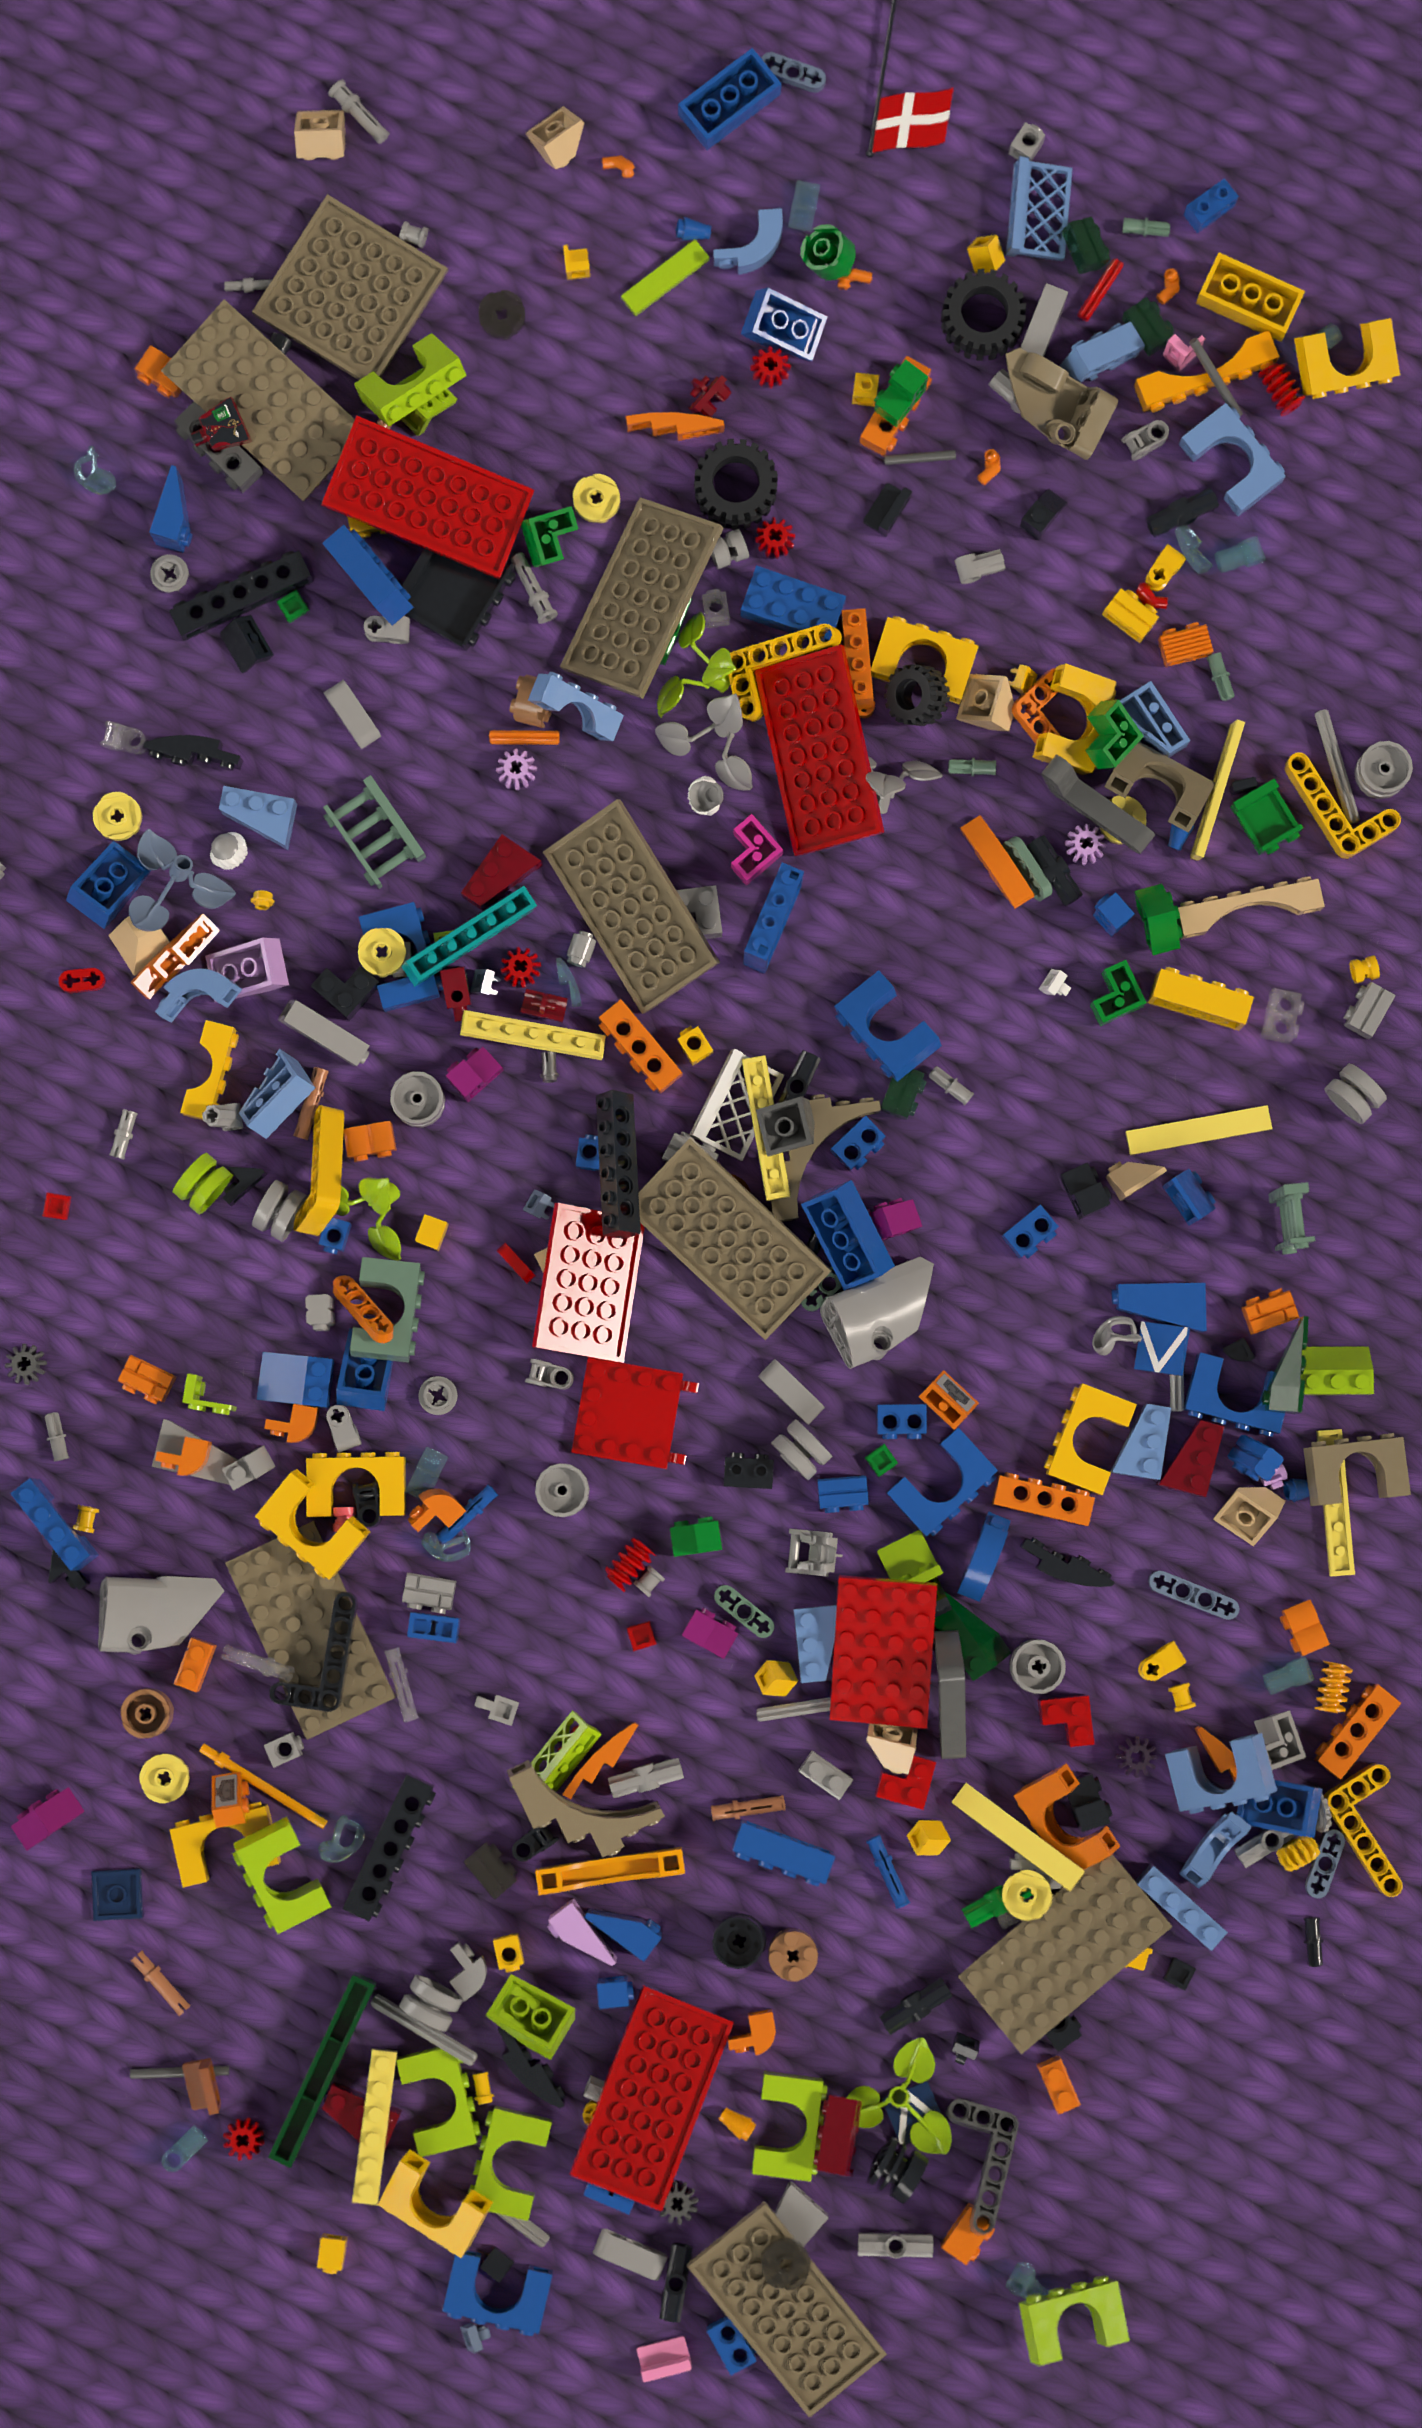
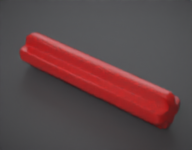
[1077,258,1123,322]

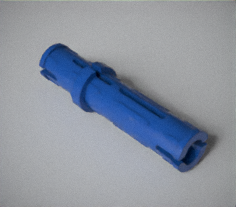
[435,1484,498,1545]
[866,1835,910,1909]

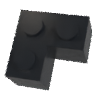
[311,966,381,1021]
[1059,1162,1112,1220]
[1067,1773,1113,1832]

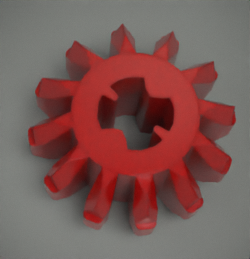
[750,346,791,389]
[755,517,796,559]
[501,947,541,988]
[223,2117,265,2160]

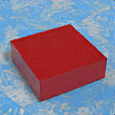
[42,1193,72,1221]
[626,1621,657,1651]

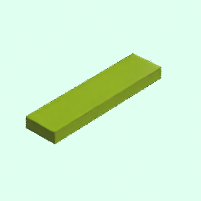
[621,240,710,317]

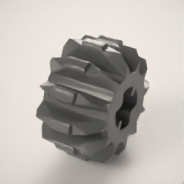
[5,1344,47,1385]
[660,2180,698,2224]

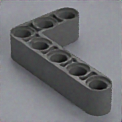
[1041,755,1155,854]
[934,1630,966,1759]
[946,2099,1018,2236]

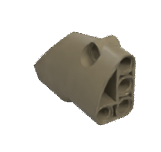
[1005,348,1118,460]

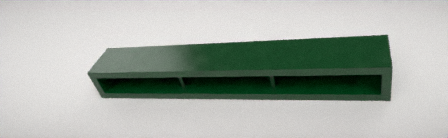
[268,1972,377,2168]

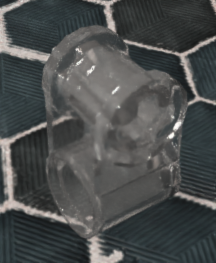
[100,721,148,754]

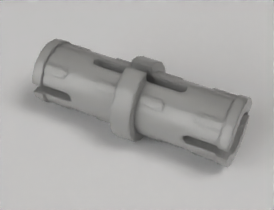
[109,1109,138,1160]

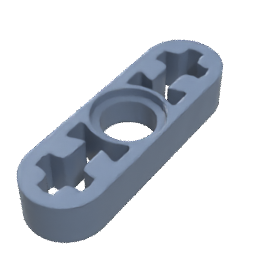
[761,52,826,93]
[1305,1829,1345,1898]

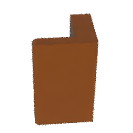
[182,2058,221,2115]

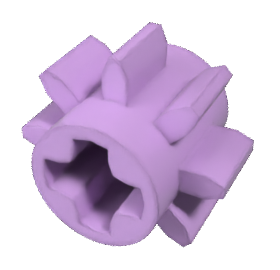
[1260,1463,1288,1490]

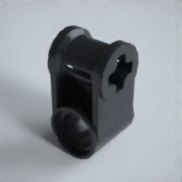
[353,1480,382,1528]
[512,1826,559,1862]

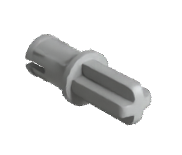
[929,1066,974,1105]
[45,1412,69,1462]

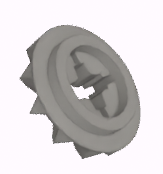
[150,555,189,593]
[419,1376,458,1415]
[1316,1795,1332,1833]

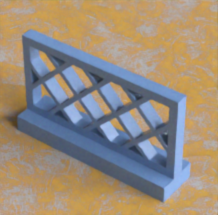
[1006,156,1072,261]

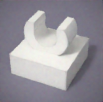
[1039,969,1071,996]

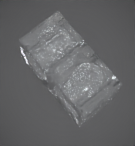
[1261,988,1304,1044]

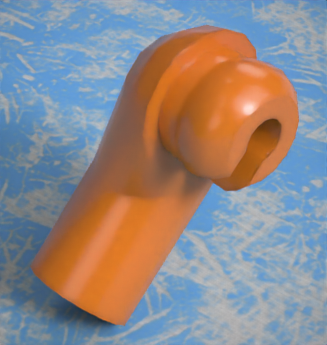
[602,156,635,178]
[837,268,872,290]
[1156,268,1180,305]
[977,449,1000,486]

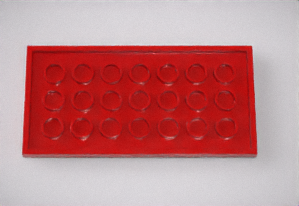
[321,415,535,579]
[754,645,885,856]
[569,1986,734,2211]

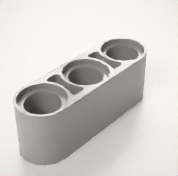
[324,680,381,749]
[758,1359,825,1425]
[593,2229,668,2281]

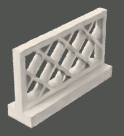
[689,1049,784,1161]

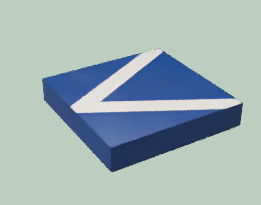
[1134,1321,1190,1376]

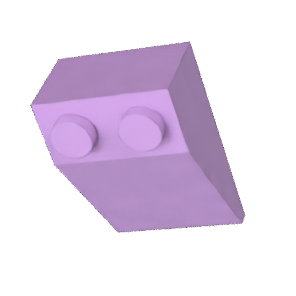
[205,937,289,1002]
[547,1898,617,1966]

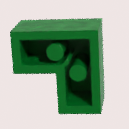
[874,359,928,428]
[521,506,578,568]
[1085,699,1144,769]
[1134,884,1183,955]
[1090,960,1147,1027]
[670,1517,722,1557]

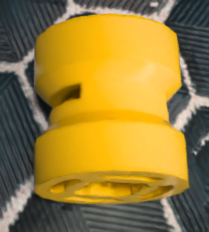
[1349,955,1380,984]

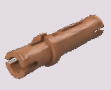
[293,1067,329,1140]
[711,1795,786,1821]
[131,1950,191,2016]

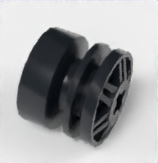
[712,1913,767,1969]
[867,2136,929,2204]

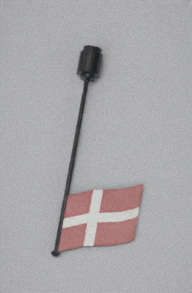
[865,0,954,158]

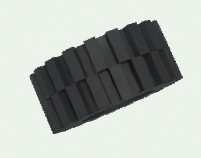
[941,269,1026,361]
[694,438,778,530]

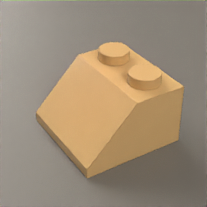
[294,110,345,160]

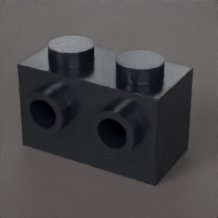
[723,1453,774,1489]

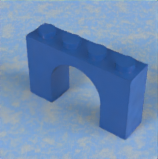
[359,902,443,1012]
[834,970,942,1082]
[1184,1352,1285,1437]
[886,1427,998,1537]
[10,1478,99,1571]
[442,2250,553,2336]

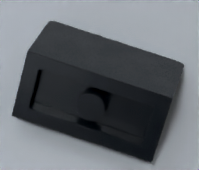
[863,483,912,537]
[220,615,274,673]

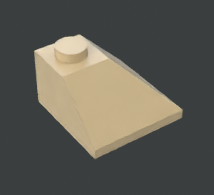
[526,106,584,170]
[956,674,1014,731]
[108,916,170,976]
[1105,1162,1167,1201]
[1213,1487,1285,1547]
[867,1724,918,1774]

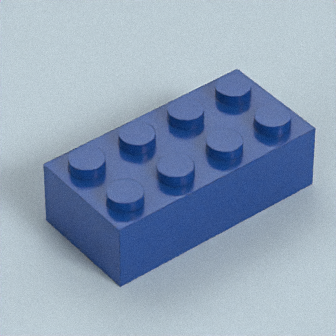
[678,48,781,150]
[322,525,414,626]
[740,565,846,642]
[801,1179,895,1291]
[732,1819,836,1887]

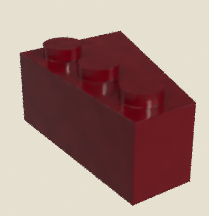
[461,834,543,911]
[1156,1420,1225,1497]
[322,2081,402,2153]
[814,2095,862,2177]

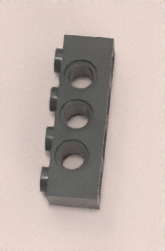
[174,402,263,493]

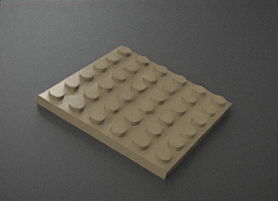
[252,194,448,380]

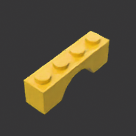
[180,1020,239,1120]

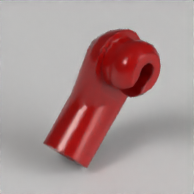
[1136,582,1168,609]

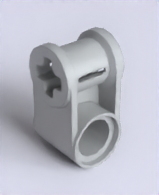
[1121,420,1169,461]
[364,616,410,644]
[525,1359,574,1390]
[326,1405,362,1453]

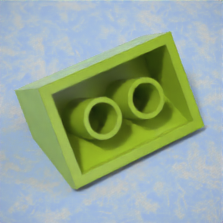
[1300,1347,1374,1395]

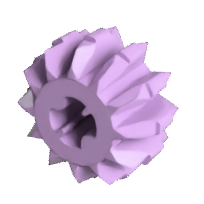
[496,749,537,790]
[1065,824,1106,865]

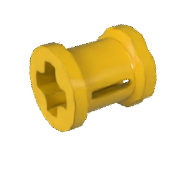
[72,1505,99,1533]
[1168,1682,1196,1712]

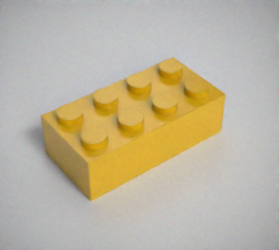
[1196,252,1305,342]
[1147,967,1254,1031]

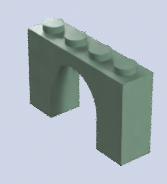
[350,1257,425,1363]

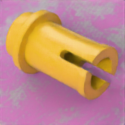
[472,2072,494,2105]

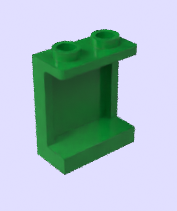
[1230,779,1304,856]

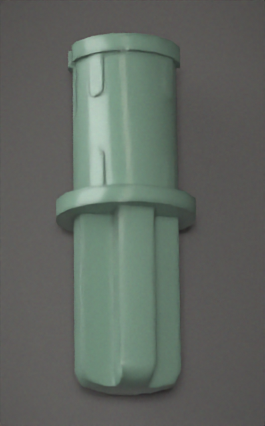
[1122,217,1170,237]
[1206,653,1234,701]
[948,757,996,777]

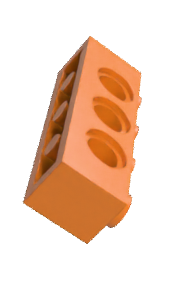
[859,356,932,457]
[841,608,873,710]
[598,999,683,1094]
[992,1472,1095,1526]
[1314,1683,1401,1779]

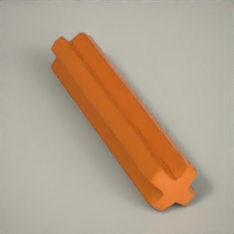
[489,730,560,745]

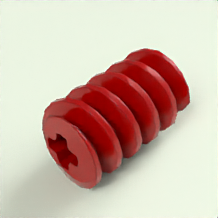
[1258,363,1306,417]
[605,1538,656,1592]

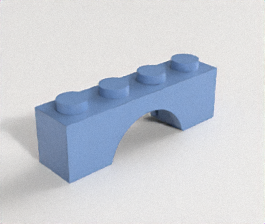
[528,672,624,741]
[1135,1864,1228,1951]

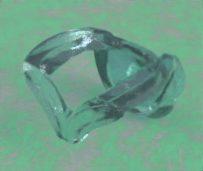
[74,445,116,495]
[421,1529,471,1562]
[318,1815,365,1862]

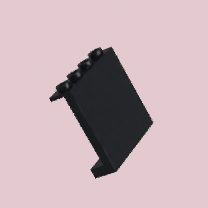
[402,549,516,651]

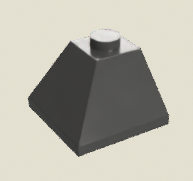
[756,1097,815,1157]

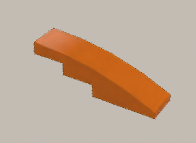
[626,412,725,441]
[960,815,1035,909]
[130,914,220,999]
[562,1722,639,1800]
[1194,1726,1237,1782]

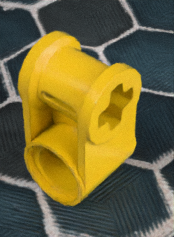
[1145,544,1187,592]
[1138,1641,1187,1681]

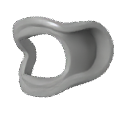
[1092,1316,1142,1355]

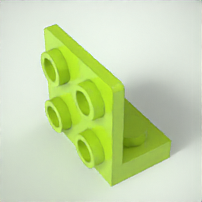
[396,368,457,436]
[182,1373,237,1415]
[877,1530,943,1582]

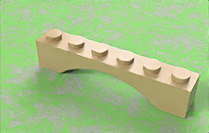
[1177,877,1325,939]

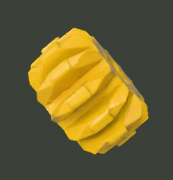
[1276,1836,1320,1871]

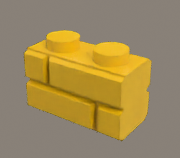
[1102,588,1159,643]

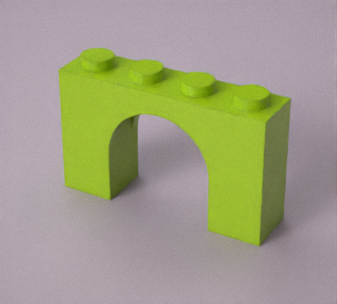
[354,333,467,427]
[232,1816,331,1934]
[396,2047,481,2157]
[752,2071,827,2182]
[469,2106,552,2221]
[1019,2276,1130,2366]

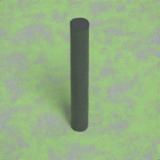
[884,450,956,465]

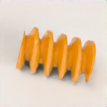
[1314,1661,1353,1713]

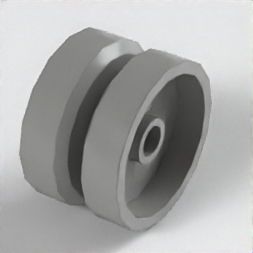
[1354,741,1413,799]
[1324,1063,1387,1124]
[390,1071,445,1128]
[252,1180,307,1242]
[771,1419,832,1480]
[535,1463,590,1517]
[1010,1639,1065,1694]
[399,1975,463,2032]

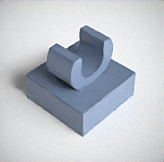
[470,969,501,995]
[523,1189,554,1219]
[460,2323,491,2353]

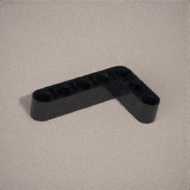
[269,1592,358,1712]

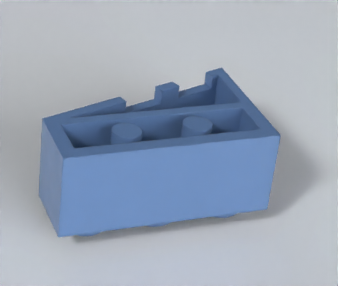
[1060,322,1145,383]
[1120,681,1190,757]
[219,786,297,850]
[239,1048,315,1139]
[1110,1404,1171,1480]
[793,1605,837,1683]

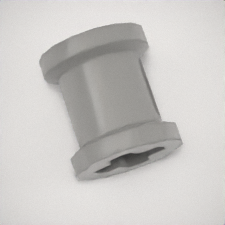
[399,221,428,249]
[633,1565,665,1597]

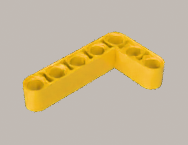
[728,624,842,721]
[1285,752,1401,859]
[293,1105,344,1236]
[1324,1763,1402,1897]

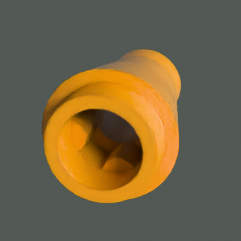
[719,2107,757,2141]

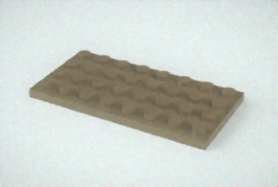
[161,299,355,501]
[560,497,724,699]
[543,799,720,1014]
[639,1137,832,1340]
[225,1521,396,1740]
[958,1854,1172,2054]
[687,2201,887,2418]

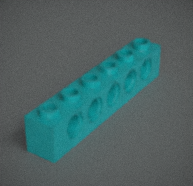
[402,886,537,987]

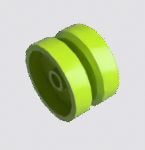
[172,1152,233,1215]

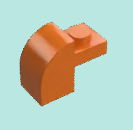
[264,1404,320,1443]
[155,1437,212,1476]
[407,1488,466,1532]
[728,2009,776,2055]

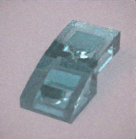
[788,180,820,232]
[1175,526,1213,574]
[556,958,582,1007]
[405,1446,448,1500]

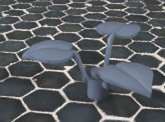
[129,829,236,931]

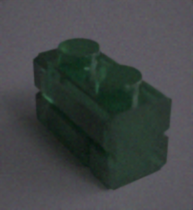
[1061,216,1111,275]
[1122,297,1174,356]
[881,1069,927,1120]

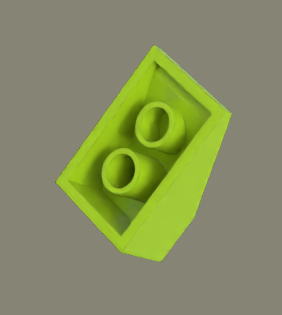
[486,1974,575,2060]

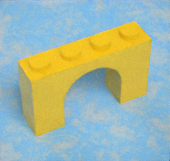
[1294,318,1400,399]
[871,616,978,705]
[1032,664,1116,775]
[1044,1383,1137,1495]
[306,1452,406,1517]
[255,1469,371,1580]
[170,1802,281,1887]
[378,2149,493,2258]

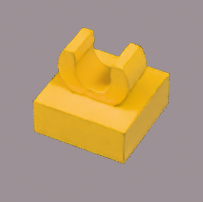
[1009,665,1038,695]

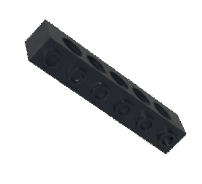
[169,551,313,641]
[596,1090,641,1239]
[343,1773,436,1922]

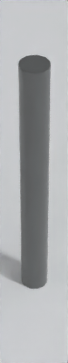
[1189,338,1243,417]
[130,2065,230,2079]

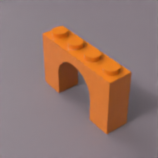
[1014,1763,1120,1870]

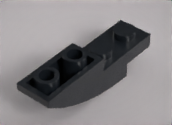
[143,735,243,771]
[1020,1537,1115,1587]
[498,2026,567,2108]

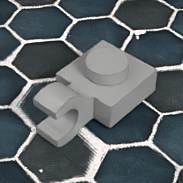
[474,1694,519,1726]

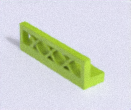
[512,1710,602,1792]

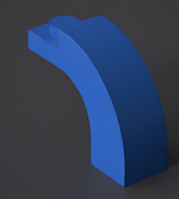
[957,1512,1011,1602]

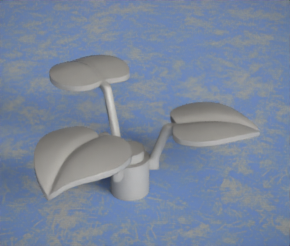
[655,694,753,790]
[866,756,942,814]

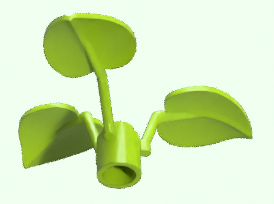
[657,611,736,718]
[335,1178,402,1261]
[847,2038,952,2154]

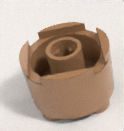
[510,675,552,728]
[121,1688,174,1738]
[768,1929,818,1981]

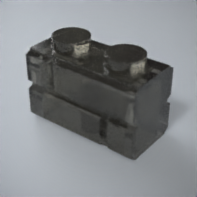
[463,1841,518,1900]

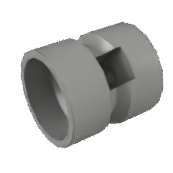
[711,529,749,569]

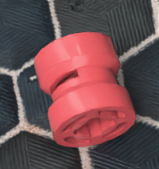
[332,1507,357,1532]

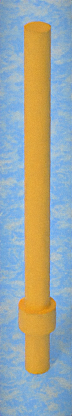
[199,1743,328,1829]

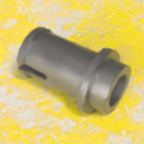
[540,1051,559,1083]

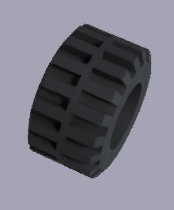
[884,664,950,726]

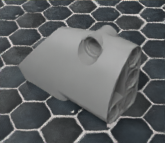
[820,1257,934,1369]
[98,1576,224,1655]

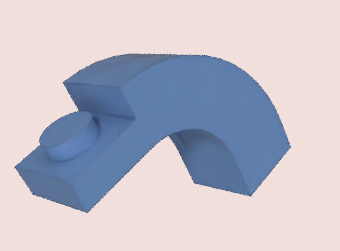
[713,208,783,274]
[155,969,242,1023]
[1179,1812,1251,1889]

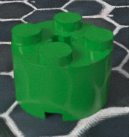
[801,224,856,281]

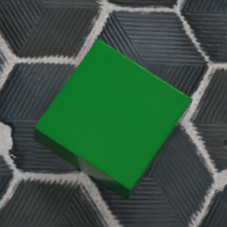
[276,590,309,623]
[865,1444,898,1477]

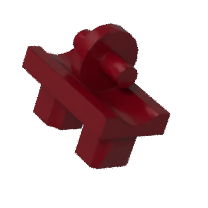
[688,375,732,417]
[521,989,568,1023]

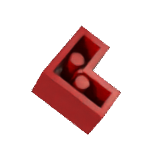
[1038,1694,1095,1747]
[875,1755,936,1810]

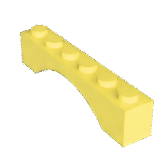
[352,2048,397,2205]

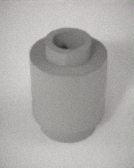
[566,931,596,968]

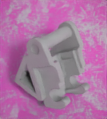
[785,1529,843,1577]

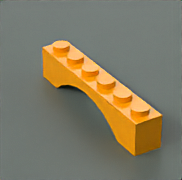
[1134,331,1279,412]
[535,1847,685,1895]

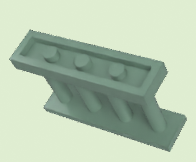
[323,775,426,889]
[1269,1182,1315,1255]

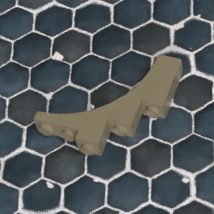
[770,1094,881,1222]
[506,1760,665,1858]

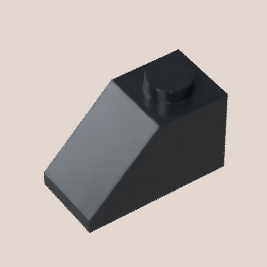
[1020,489,1067,540]

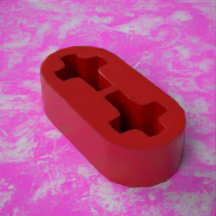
[58,968,106,993]
[496,1243,535,1284]

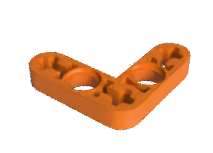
[1012,668,1061,744]

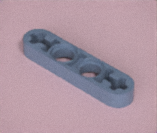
[1148,1571,1239,1620]

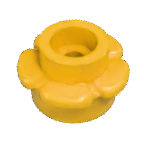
[251,890,274,910]

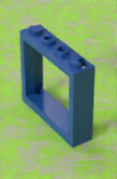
[743,862,804,974]

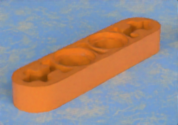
[333,1275,393,1343]

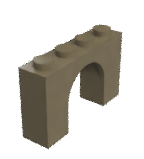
[1104,742,1215,833]
[1303,1433,1411,1506]

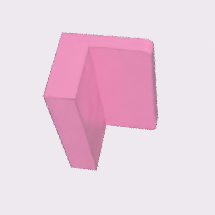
[1162,334,1205,372]
[637,2336,692,2382]

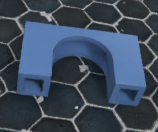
[1179,403,1286,517]
[1165,1733,1277,1814]

